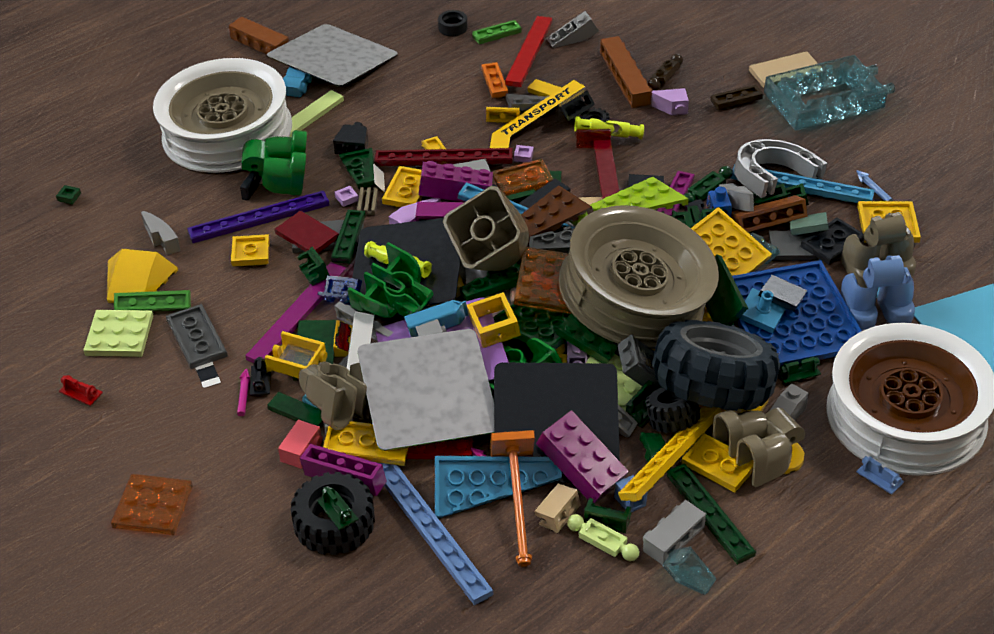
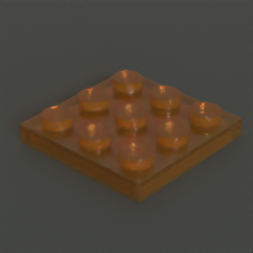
[111,474,193,535]

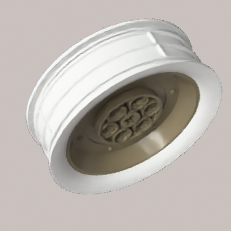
[153,58,292,173]

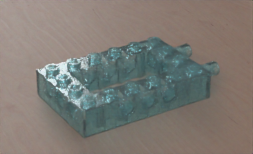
[764,55,895,131]

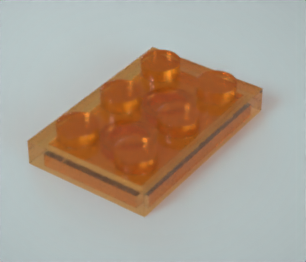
[492,159,553,196]

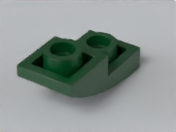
[640,432,671,469]

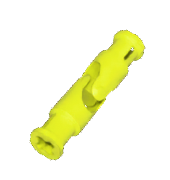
[574,117,644,139]
[364,241,432,278]

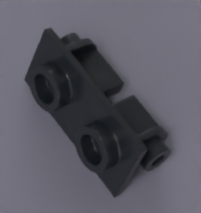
[250,357,271,396]

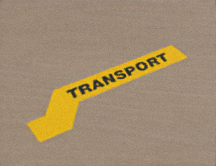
[489,80,585,165]

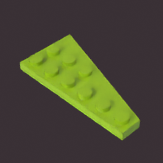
[569,177,688,226]

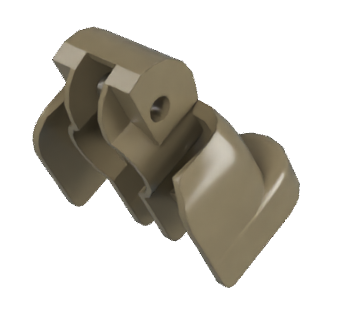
[841,212,916,288]
[299,361,372,430]
[713,408,805,487]

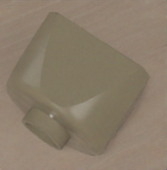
[443,186,529,272]

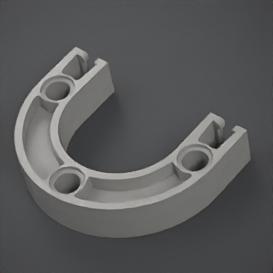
[734,139,828,198]

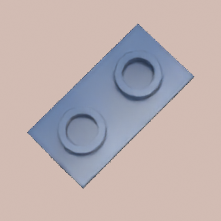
[857,456,904,495]

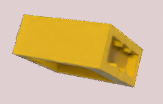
[467,292,521,348]

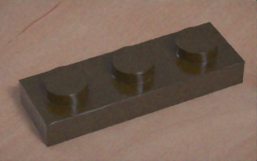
[710,84,763,110]

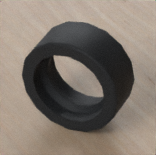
[438,10,468,37]

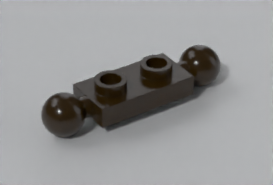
[647,54,683,91]

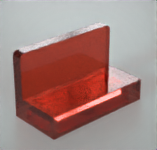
[575,129,611,148]

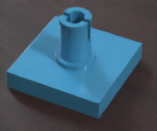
[739,288,786,334]

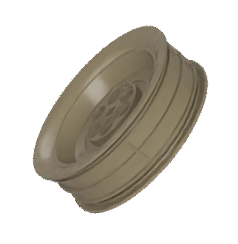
[559,205,719,349]

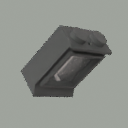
[618,334,663,391]

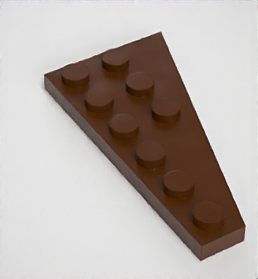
[521,185,594,240]

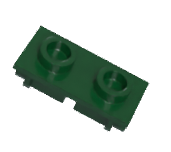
[779,356,821,384]
[317,487,358,530]

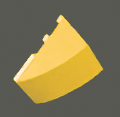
[107,249,178,303]

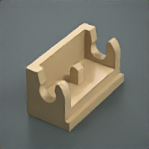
[534,483,581,533]

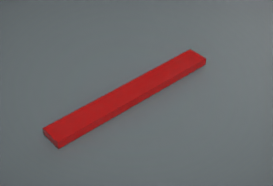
[505,16,552,87]

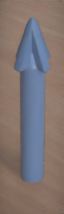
[856,170,893,201]

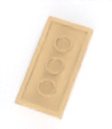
[749,51,823,88]

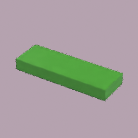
[472,20,522,44]

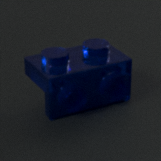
[317,275,362,305]

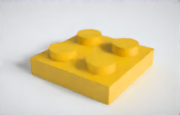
[231,234,270,266]

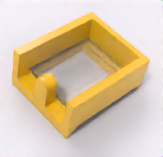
[265,331,328,378]

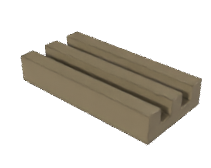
[357,187,378,215]

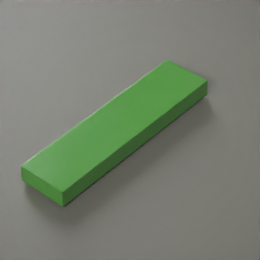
[114,290,191,311]

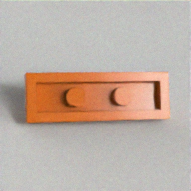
[482,62,508,98]

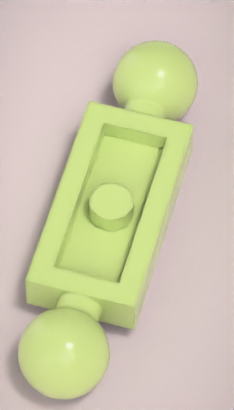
[567,514,639,561]

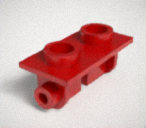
[59,375,103,406]

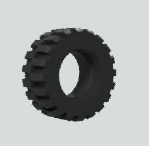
[291,472,375,555]

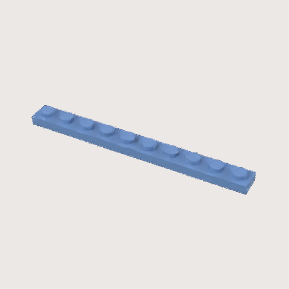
[376,462,493,605]

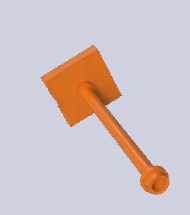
[490,430,535,567]

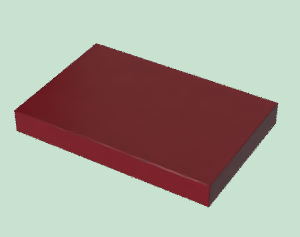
[274,211,339,253]

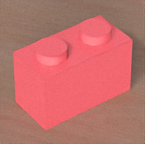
[278,420,323,469]

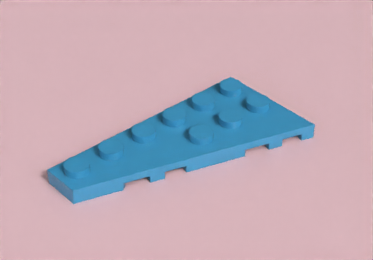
[435,456,562,519]

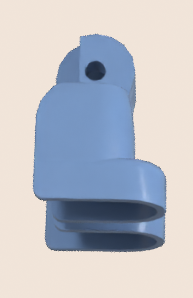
[840,255,915,330]

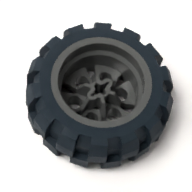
[652,320,780,411]

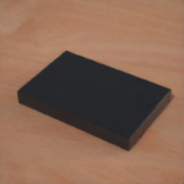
[800,218,865,265]

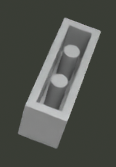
[643,500,706,565]

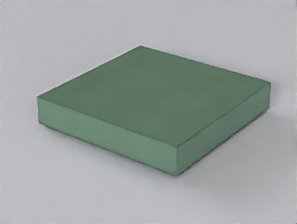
[790,212,829,235]

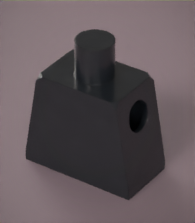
[558,90,595,121]
[333,122,368,154]

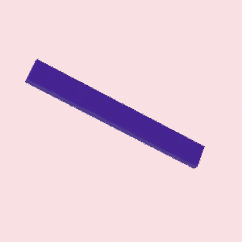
[187,191,330,243]

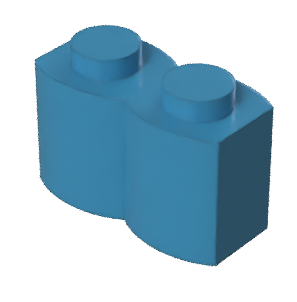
[283,67,312,97]

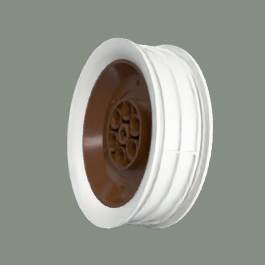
[826,323,994,476]

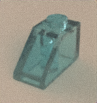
[662,546,717,595]

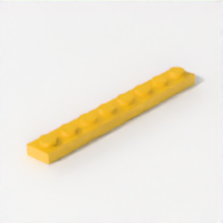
[618,407,721,502]

